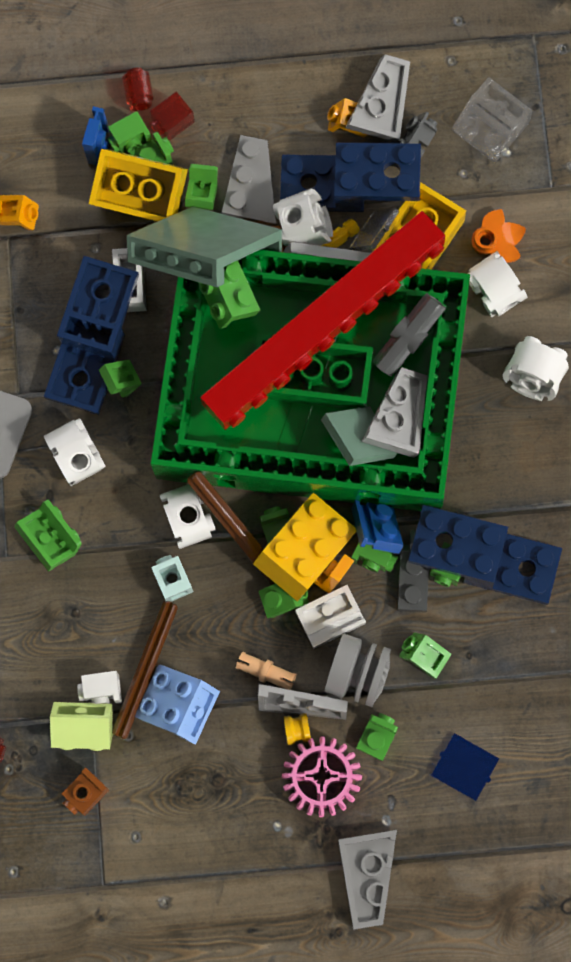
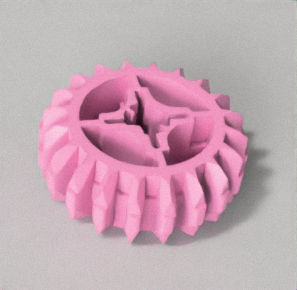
[282,737,362,818]

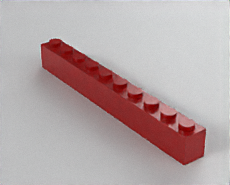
[200,211,446,430]

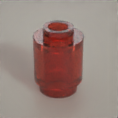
[122,67,154,111]

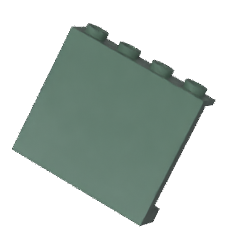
[127,206,282,287]

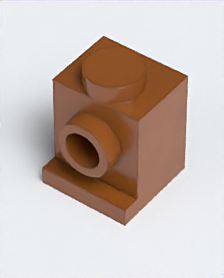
[62,767,109,816]

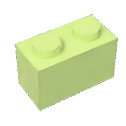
[50,702,113,751]

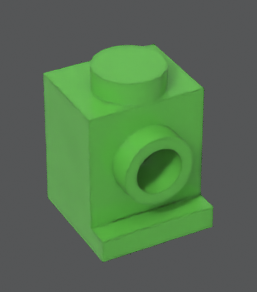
[107,111,152,153]
[351,543,398,573]

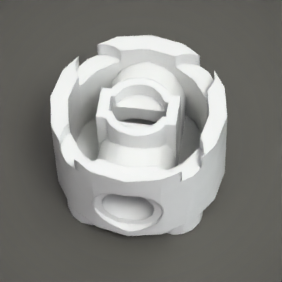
[273,188,333,246]
[468,251,528,317]
[503,336,569,401]
[44,418,106,486]
[160,484,216,549]

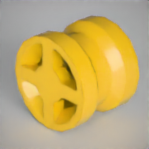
[283,713,311,745]

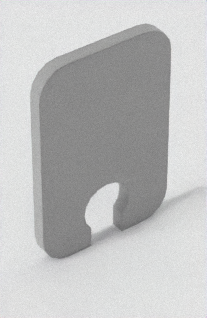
[0,391,32,479]

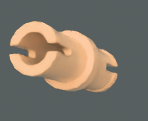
[236,652,297,690]

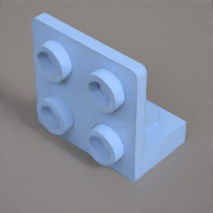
[135,665,220,745]

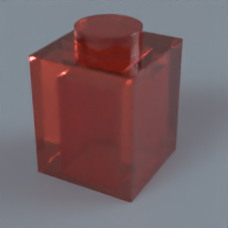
[150,92,195,141]

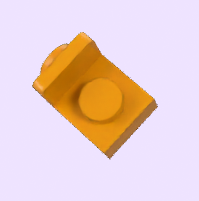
[327,98,368,137]
[0,195,39,230]
[314,554,354,594]

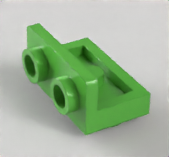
[198,260,260,329]
[14,499,82,572]

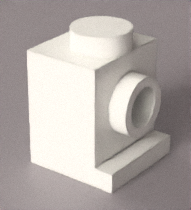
[77,671,122,704]

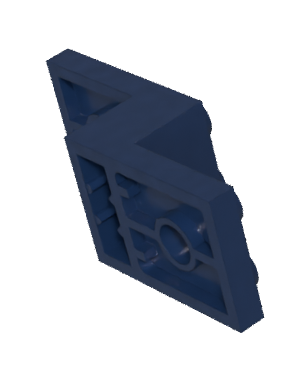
[280,143,421,212]
[44,256,139,415]
[408,505,562,605]

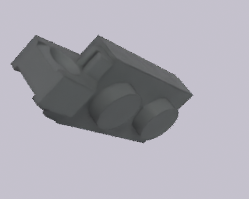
[398,530,429,612]

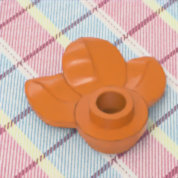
[471,209,526,263]

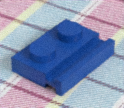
[82,106,109,165]
[351,500,403,554]

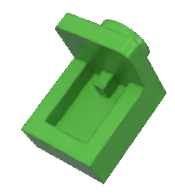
[185,164,218,210]
[259,584,309,618]

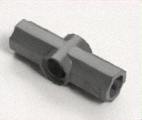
[372,293,446,377]

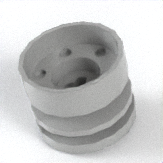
[325,633,391,707]

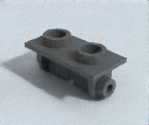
[397,112,438,157]

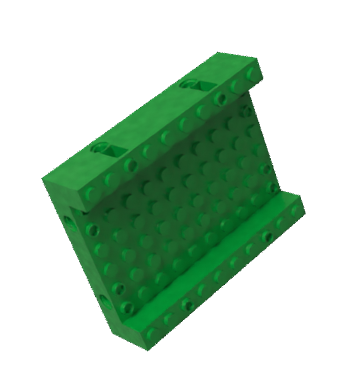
[151,250,470,511]

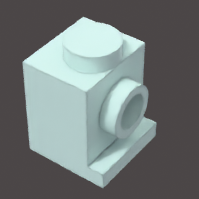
[151,555,193,602]

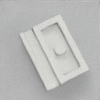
[295,585,366,649]

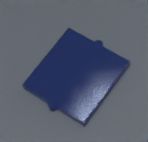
[431,733,500,801]

